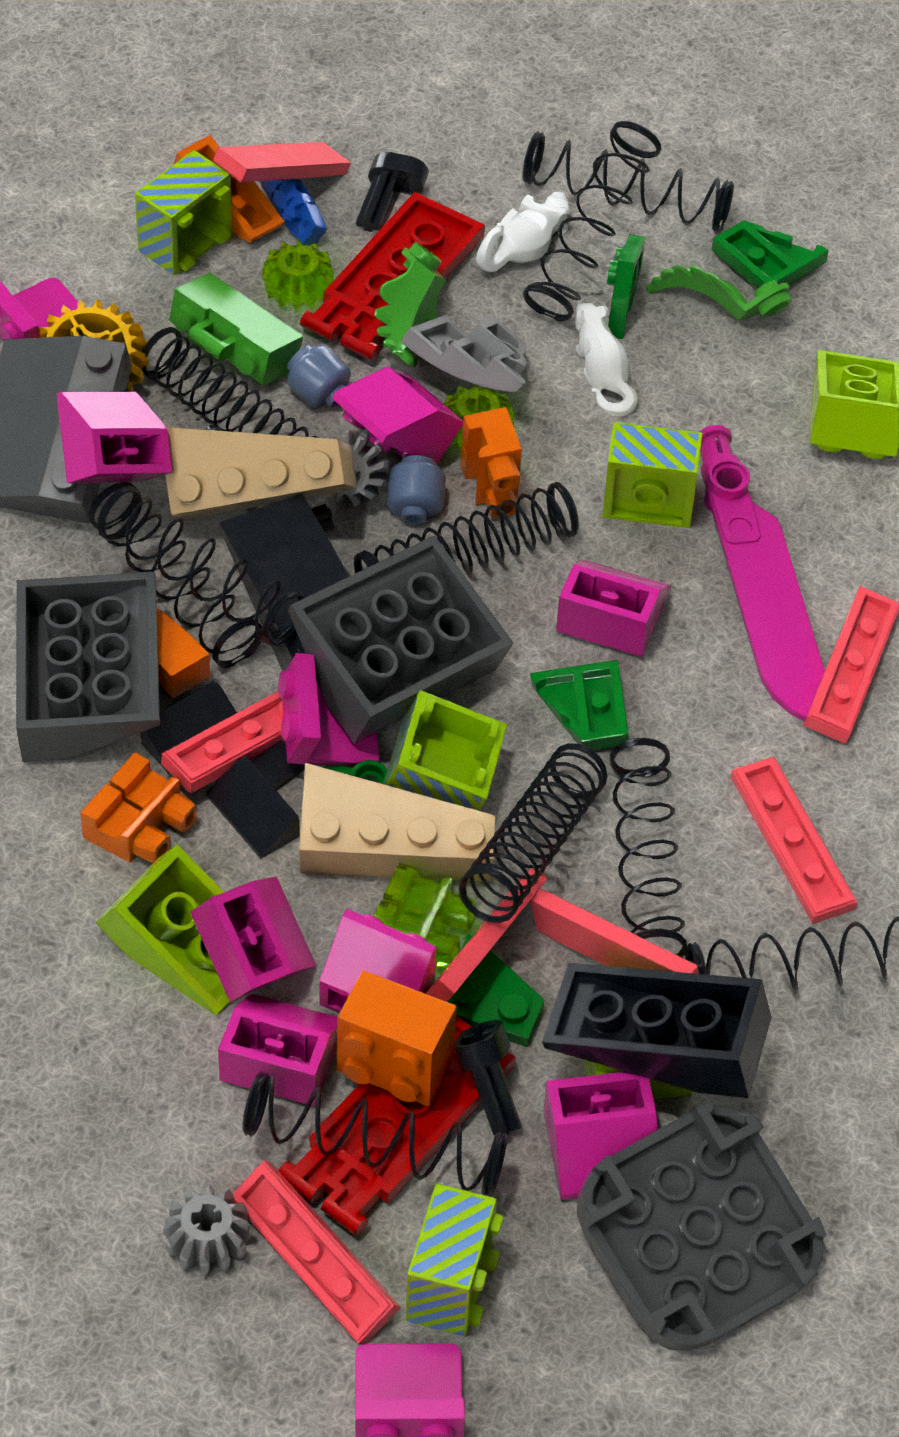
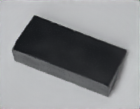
[141,681,237,774]
[206,756,300,859]

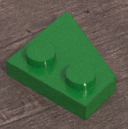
[712,220,829,289]
[607,234,646,339]
[530,660,629,750]
[447,934,545,1047]

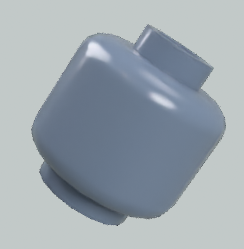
[287,344,351,409]
[386,455,446,525]

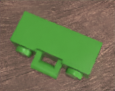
[169,272,303,386]

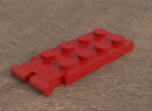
[300,192,485,361]
[278,1016,516,1236]

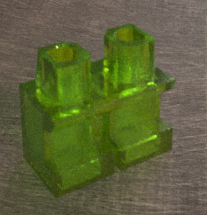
[374,862,476,967]

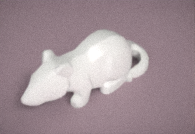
[476,192,571,272]
[575,303,638,416]

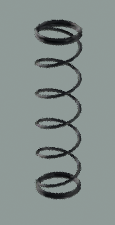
[523,121,662,321]
[522,131,734,233]
[89,482,262,668]
[97,487,305,646]
[610,737,687,958]
[685,916,899,993]
[242,1071,507,1197]

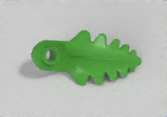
[375,241,446,368]
[646,265,792,321]

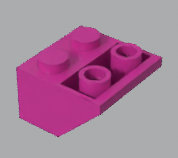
[332,366,463,465]
[57,392,172,483]
[556,560,671,657]
[190,876,316,1002]
[319,909,436,1013]
[218,994,337,1106]
[543,1072,658,1200]

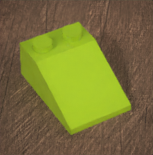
[809,349,899,459]
[95,844,230,1016]

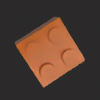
[337,970,457,1107]

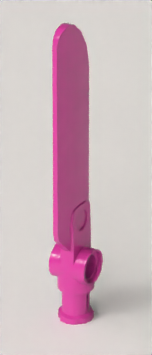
[699,425,825,721]

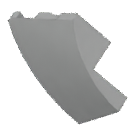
[401,315,527,392]

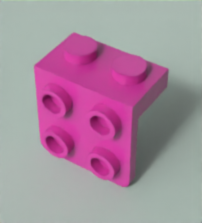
[0,278,78,341]
[278,653,379,767]
[355,1343,465,1437]

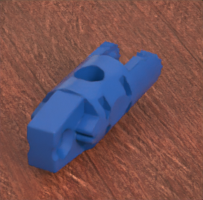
[259,179,327,247]

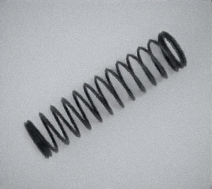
[142,327,319,438]
[354,482,579,574]
[458,743,608,923]

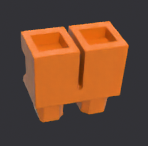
[460,407,522,519]
[80,752,197,863]

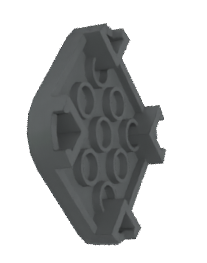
[577,1101,827,1351]

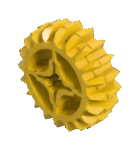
[39,298,149,392]

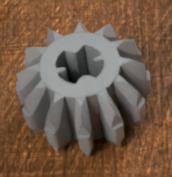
[329,430,390,507]
[163,1183,252,1277]

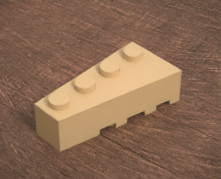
[165,427,357,519]
[299,763,495,882]

